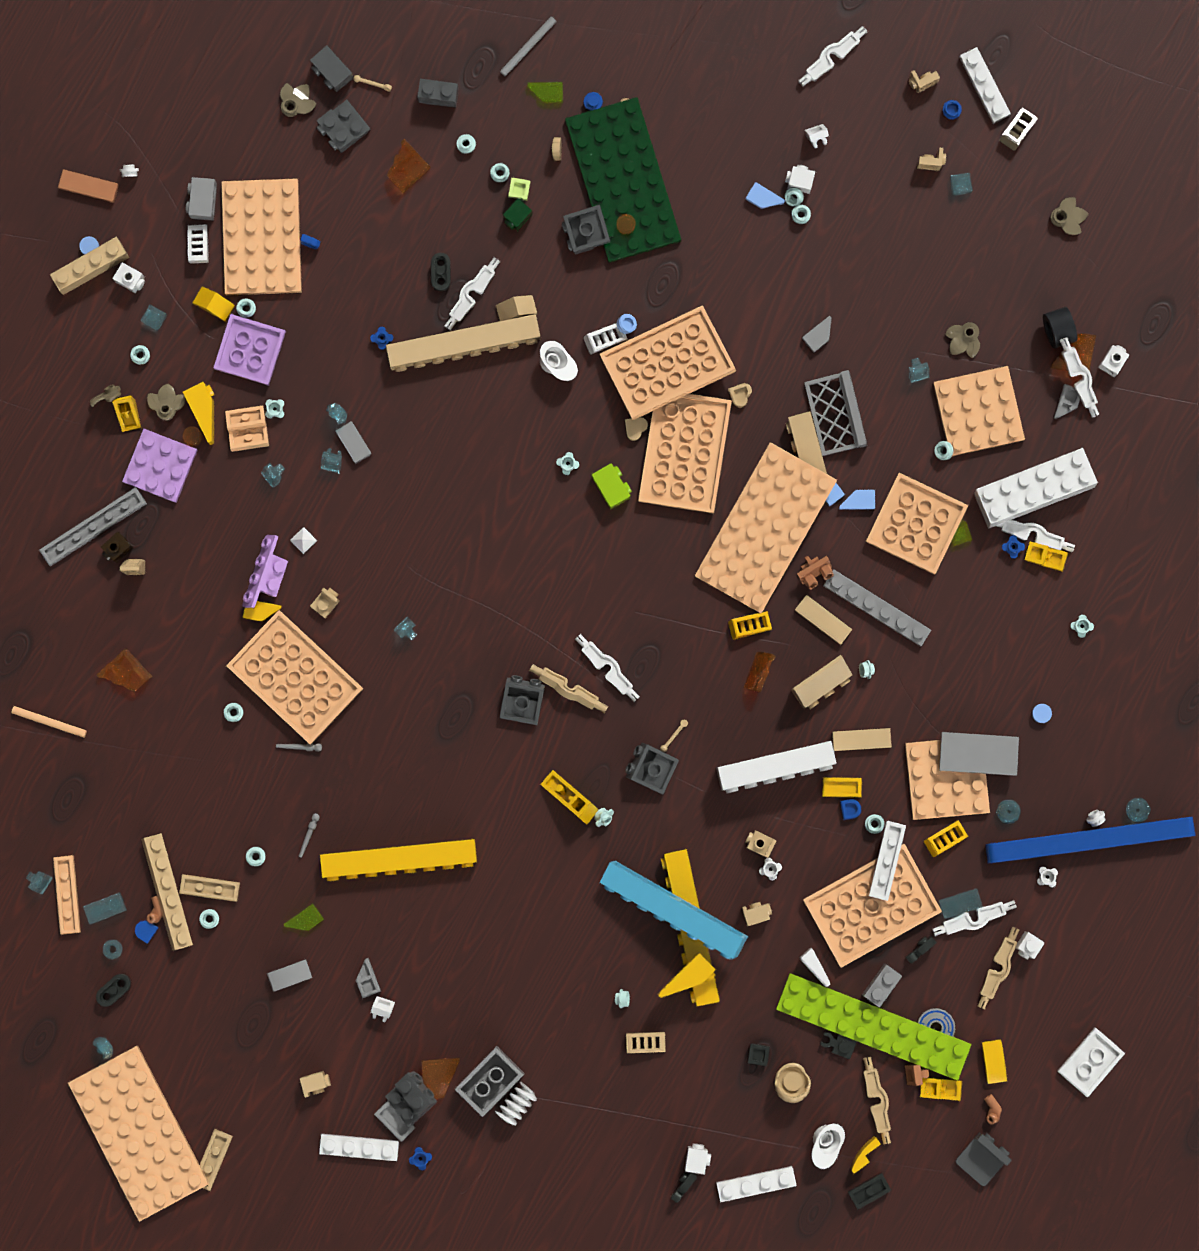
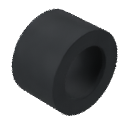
[1043,307,1077,349]

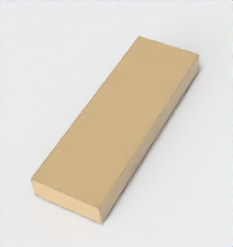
[795,595,852,645]
[832,728,891,751]
[179,874,240,902]
[199,1129,233,1191]

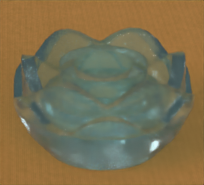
[326,403,347,424]
[1126,798,1151,822]
[996,800,1021,824]
[93,1037,114,1059]

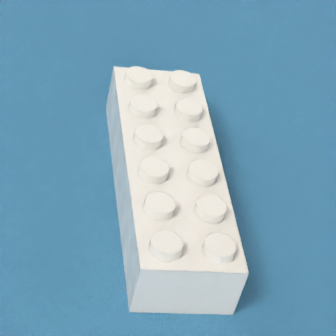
[974,448,1098,529]
[716,741,837,793]

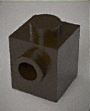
[101,531,133,563]

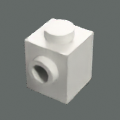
[785,165,815,194]
[113,262,145,293]
[1098,345,1129,377]
[1016,931,1045,960]
[685,1144,711,1174]

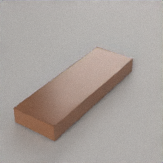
[58,169,119,203]

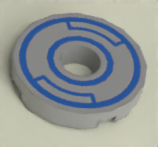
[917,1008,955,1037]

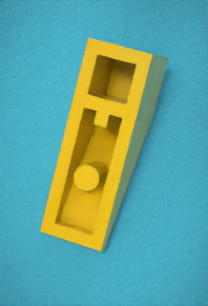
[183,382,215,445]
[540,770,599,824]
[658,952,716,998]

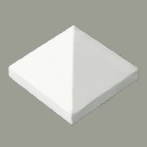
[290,527,317,554]

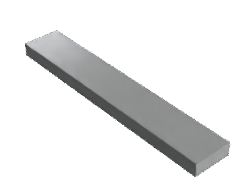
[39,487,147,566]

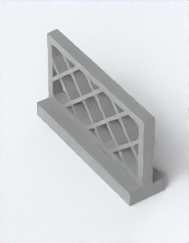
[804,370,868,456]

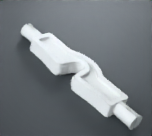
[798,26,867,87]
[444,257,500,331]
[1060,337,1099,417]
[996,520,1075,552]
[575,634,640,702]
[932,900,1017,936]

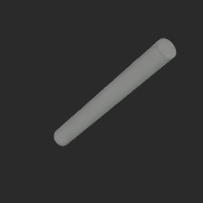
[500,17,556,76]

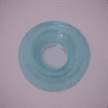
[103,940,123,959]

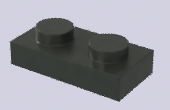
[848,1173,891,1209]

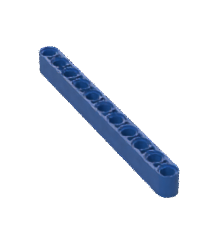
[985,817,1196,863]

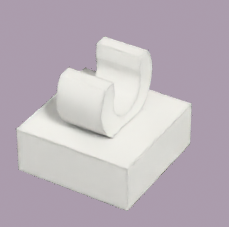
[805,124,829,148]
[371,996,395,1022]

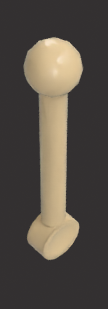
[353,75,392,91]
[660,720,688,753]

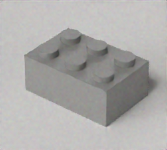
[455,1046,524,1117]

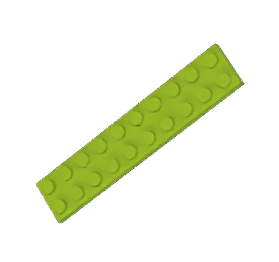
[776,973,972,1081]

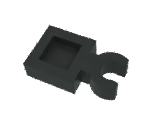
[905,936,937,964]
[820,1032,857,1059]
[671,1172,697,1203]

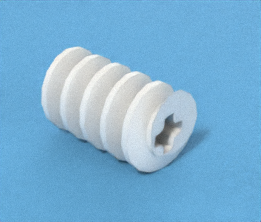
[495,1081,537,1126]

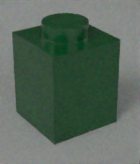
[503,198,533,231]

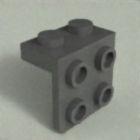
[956,1132,1012,1186]

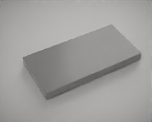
[939,732,1019,776]

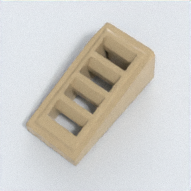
[120,559,145,575]
[626,1032,665,1053]

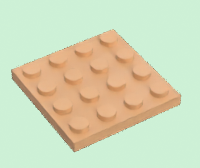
[933,366,1025,456]
[866,473,968,575]
[905,740,990,820]

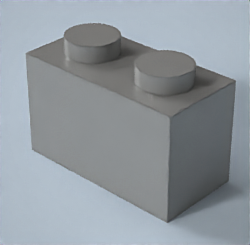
[186,177,217,221]
[862,964,902,1008]

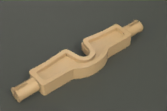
[529,664,608,713]
[977,927,1020,1009]
[863,1057,891,1144]

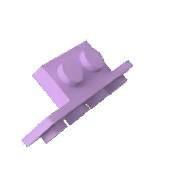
[242,535,288,608]

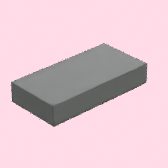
[336,421,372,464]
[374,1101,415,1142]

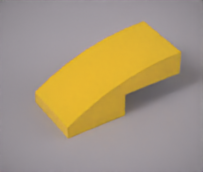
[1025,542,1068,572]
[982,1040,1007,1084]
[920,1078,962,1101]
[850,1136,881,1173]

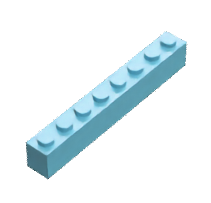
[600,861,748,959]

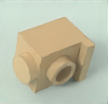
[745,830,776,858]
[741,902,772,926]
[300,1071,331,1097]

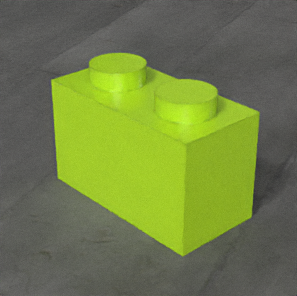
[592,463,632,509]

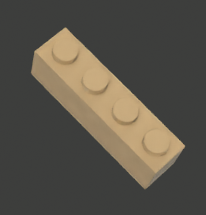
[50,237,129,295]
[786,412,827,474]

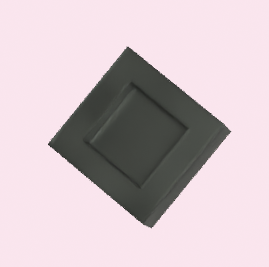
[747,1043,770,1066]

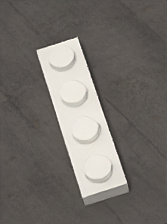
[959,47,1011,124]
[869,821,906,901]
[319,1134,399,1161]
[716,1166,796,1202]

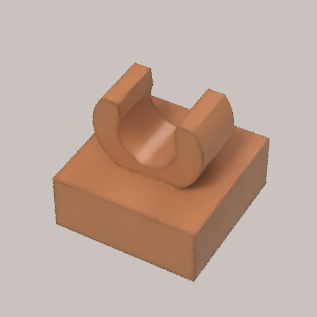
[905,1064,929,1086]

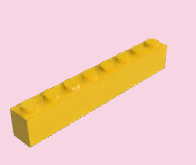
[320,839,477,881]
[661,849,720,1006]

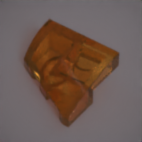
[387,139,431,193]
[1051,334,1096,371]
[97,648,152,692]
[744,652,776,693]
[422,1058,460,1099]

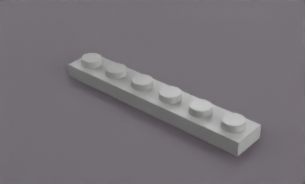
[823,569,931,647]

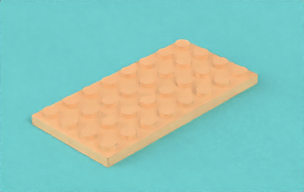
[695,442,837,613]
[68,1046,209,1222]

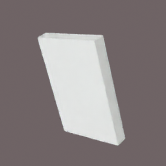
[1057,1027,1125,1097]

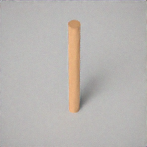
[11,706,87,738]

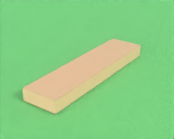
[53,855,81,935]

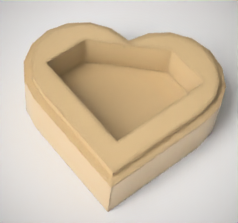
[552,137,562,161]
[728,383,752,408]
[625,417,648,441]

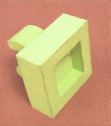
[508,178,531,201]

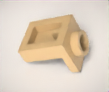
[908,70,940,93]
[917,148,946,171]
[310,588,340,619]

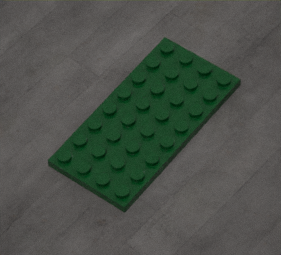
[565,97,681,263]

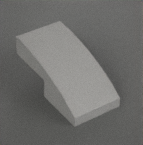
[267,960,312,992]

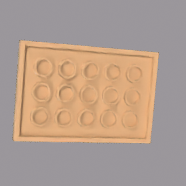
[222,179,302,295]
[600,305,736,421]
[638,394,732,514]
[227,610,363,745]
[803,844,942,968]

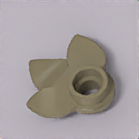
[280,83,316,117]
[1050,197,1088,235]
[945,322,980,358]
[90,384,121,407]
[147,384,185,420]

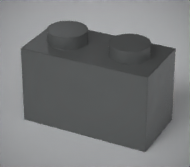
[310,45,353,93]
[418,79,459,108]

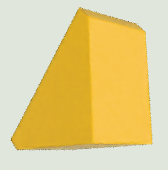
[192,287,235,322]
[112,396,141,432]

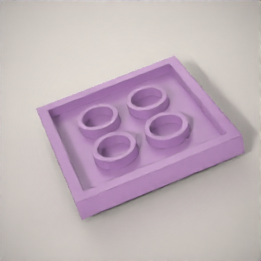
[214,314,286,386]
[122,429,198,503]

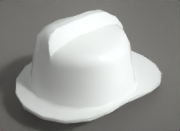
[540,341,578,381]
[812,1124,845,1169]

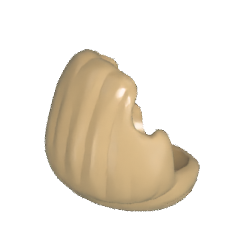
[775,1063,811,1103]

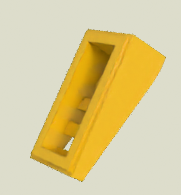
[728,611,772,640]
[924,820,968,857]

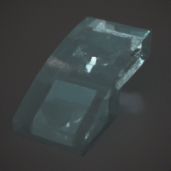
[939,888,983,919]

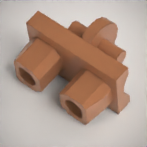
[797,556,834,590]

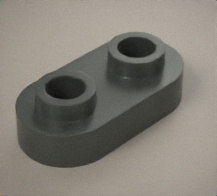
[431,253,451,292]
[96,974,131,1007]

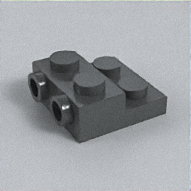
[316,100,371,153]
[562,205,611,255]
[500,675,545,725]
[625,743,679,795]
[385,1071,437,1127]

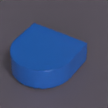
[300,234,321,249]
[840,799,861,820]
[135,920,159,944]

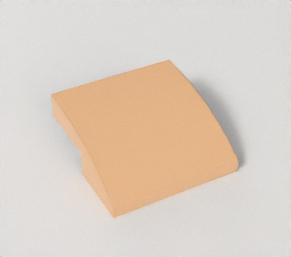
[225,406,269,452]

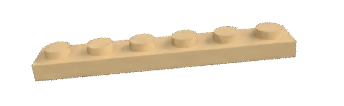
[141,834,193,951]

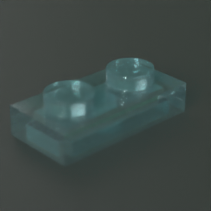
[83,892,127,925]

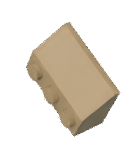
[791,655,852,709]

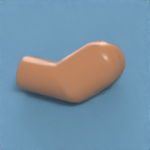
[147,896,163,924]
[984,1094,1002,1124]

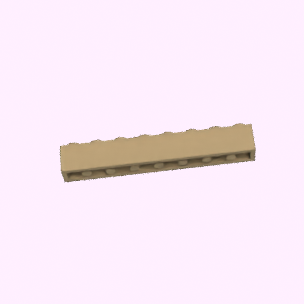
[386,314,541,372]

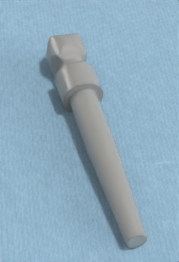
[276,743,322,751]
[299,814,320,858]

